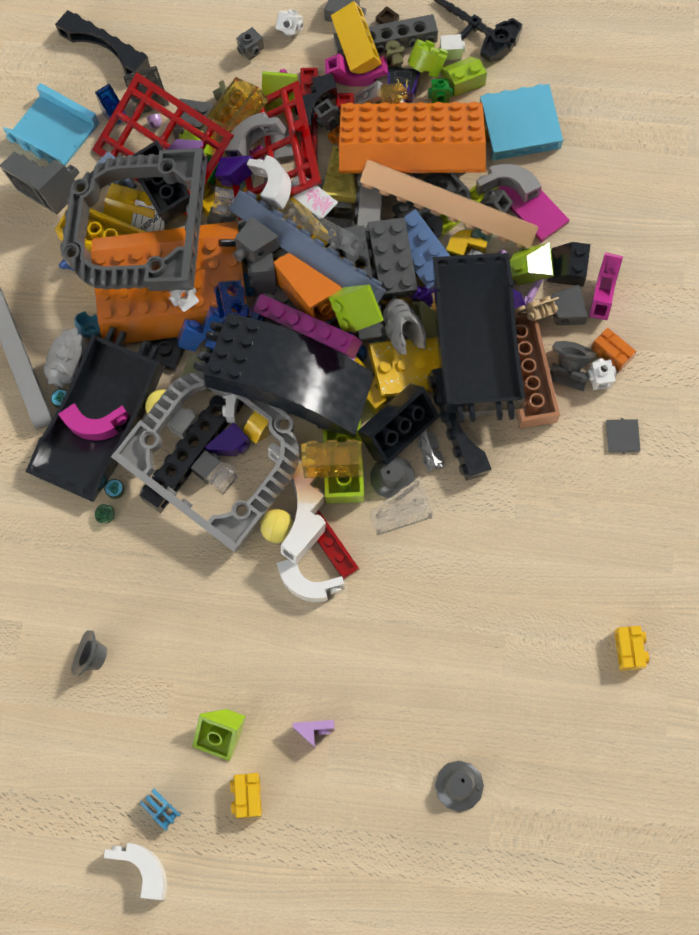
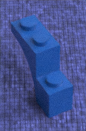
[177,306,242,352]

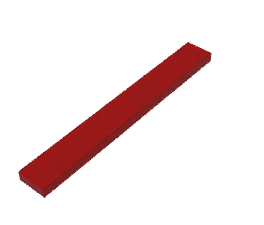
[300,67,318,179]

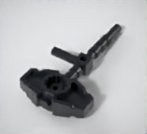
[434,0,523,62]

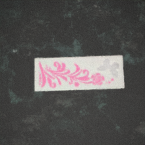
[291,176,338,220]

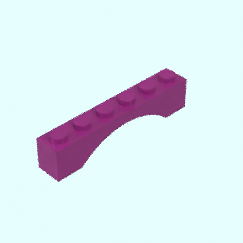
[253,294,362,359]

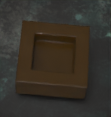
[376,6,399,24]

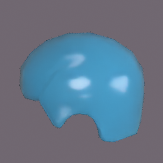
[74,311,101,338]

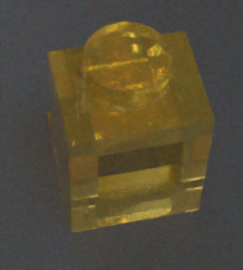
[381,83,408,104]

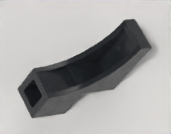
[294,73,338,135]

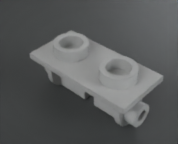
[418,430,444,473]

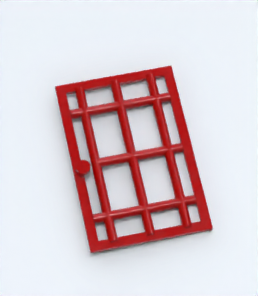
[92,73,234,215]
[220,80,322,220]

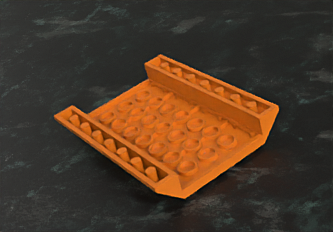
[339,102,486,173]
[91,221,249,344]

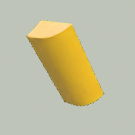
[331,1,382,74]

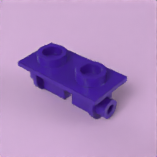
[408,286,434,307]

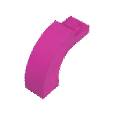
[325,53,388,87]
[589,252,623,321]
[59,404,130,441]

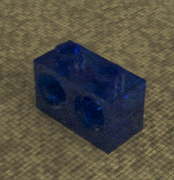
[214,280,249,323]

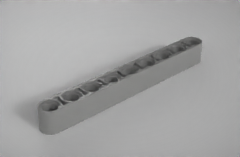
[0,287,53,430]

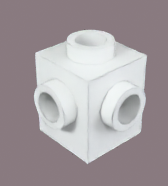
[275,9,304,37]
[169,288,199,312]
[587,359,616,390]

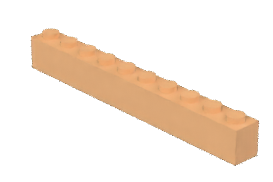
[360,159,539,249]

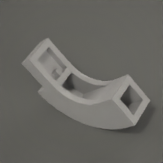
[225,112,286,157]
[476,164,542,203]

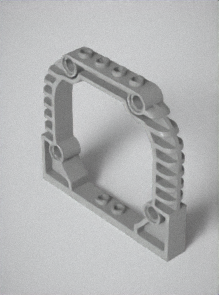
[111,371,299,553]

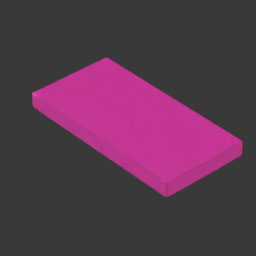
[496,186,570,243]

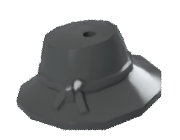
[552,341,596,372]
[370,456,415,499]
[71,630,107,676]
[435,761,484,812]

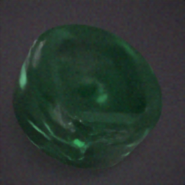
[95,504,115,524]

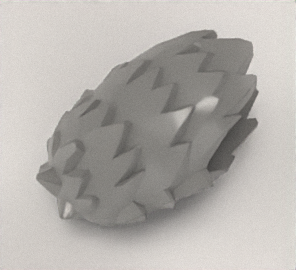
[382,296,426,355]
[44,327,87,388]

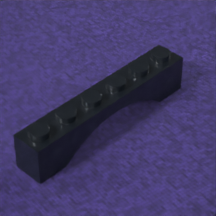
[55,10,150,78]
[427,368,492,481]

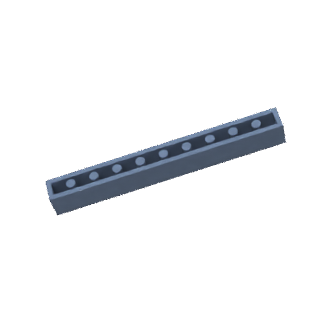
[228,190,386,304]

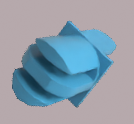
[139,788,181,831]

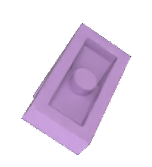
[293,720,335,748]

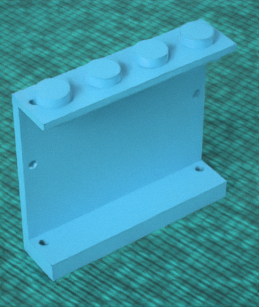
[3,83,99,166]
[479,84,563,161]

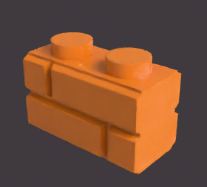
[591,328,637,372]

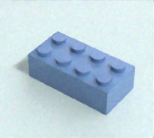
[404,209,450,289]

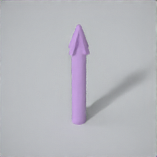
[524,279,543,308]

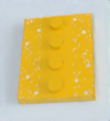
[368,337,440,398]

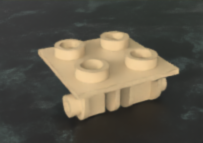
[515,296,559,321]

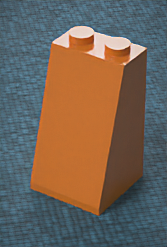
[273,253,342,322]

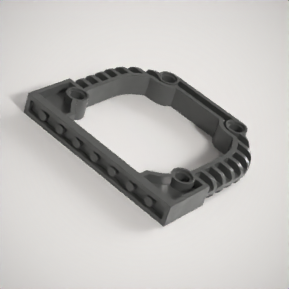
[60,148,207,291]

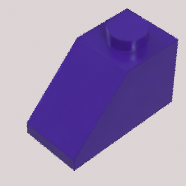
[215,156,253,187]
[205,423,251,456]

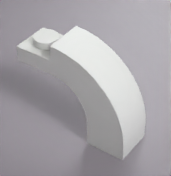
[246,156,291,209]
[277,559,345,602]
[104,843,167,900]

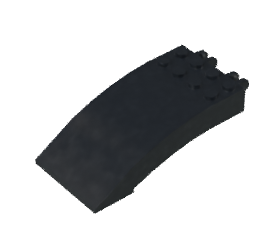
[433,253,525,423]
[193,313,375,437]
[26,327,166,502]

